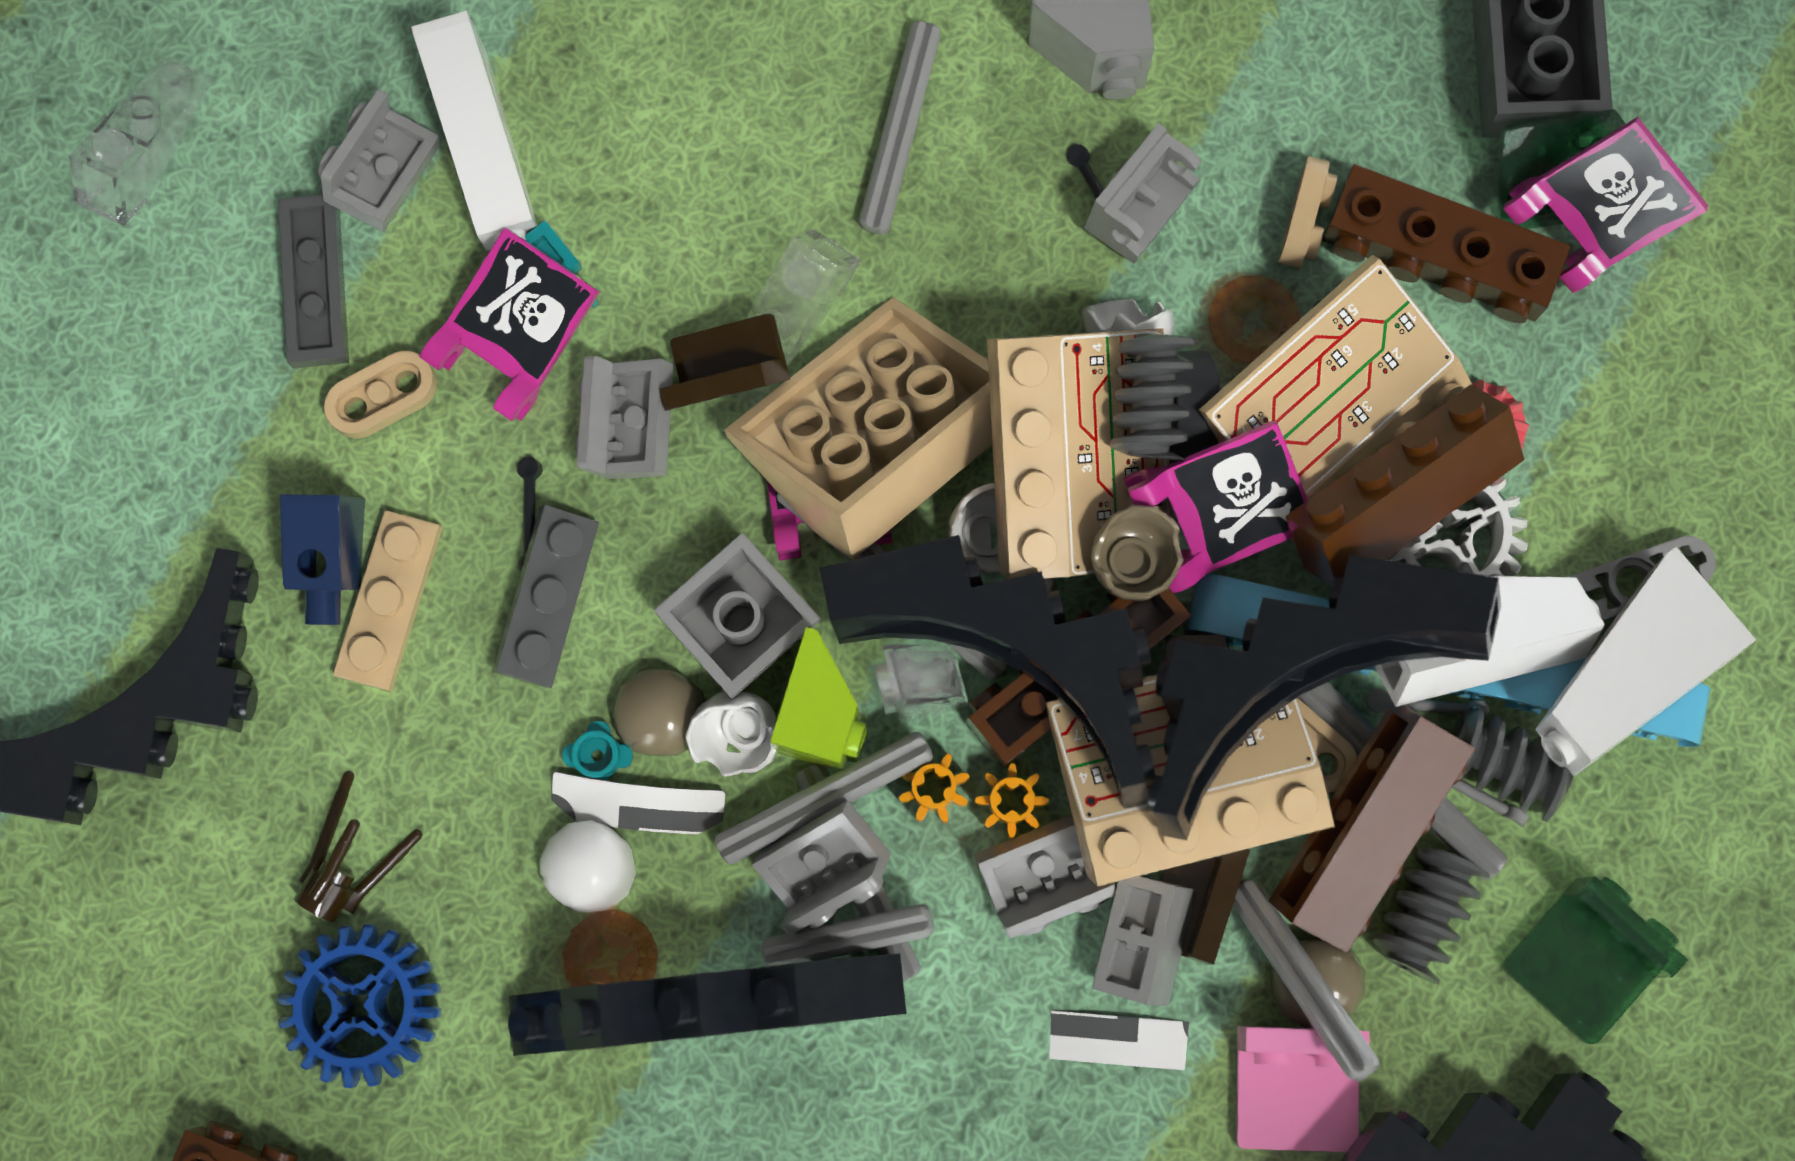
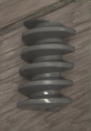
[1110,334,1196,460]
[1452,705,1573,822]
[1373,848,1490,984]

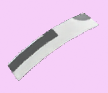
[551,772,725,834]
[1049,1011,1189,1070]

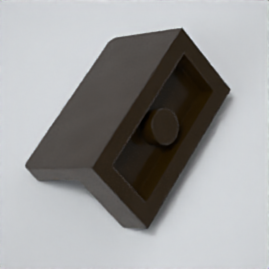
[659,313,790,411]
[1160,849,1250,965]

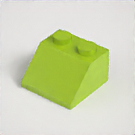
[770,627,868,772]

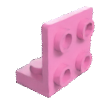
[1236,1026,1370,1152]

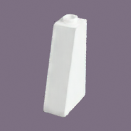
[411,10,538,251]
[1535,547,1756,777]
[1374,576,1605,707]

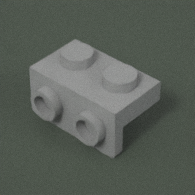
[318,89,440,232]
[575,356,674,479]
[752,800,891,935]
[974,815,1117,938]

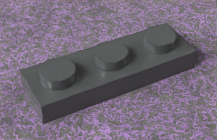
[278,195,349,368]
[492,505,599,688]

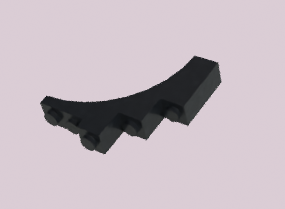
[820,535,1156,809]
[0,548,259,825]
[1148,555,1501,841]
[508,953,907,1056]
[1341,1071,1646,1161]

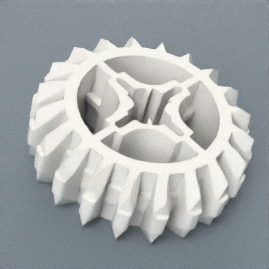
[1386,477,1528,576]

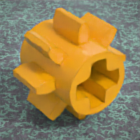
[899,753,969,824]
[975,763,1049,839]

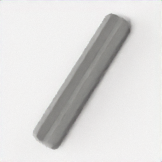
[762,904,934,966]

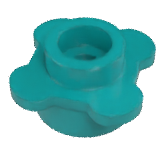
[562,721,633,781]

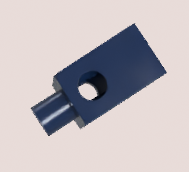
[280,494,365,625]

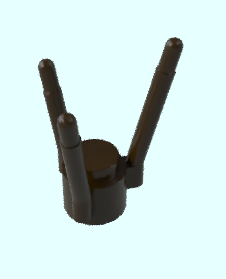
[294,771,423,922]

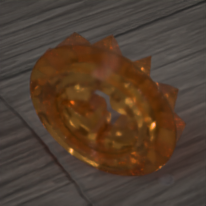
[1207,275,1300,364]
[562,911,658,987]

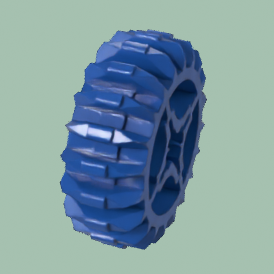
[277,924,442,1088]

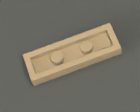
[333,510,443,692]

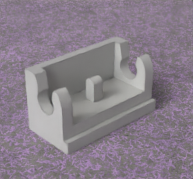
[1084,123,1201,264]
[1092,876,1197,1006]

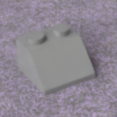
[1028,0,1154,100]
[654,532,821,699]

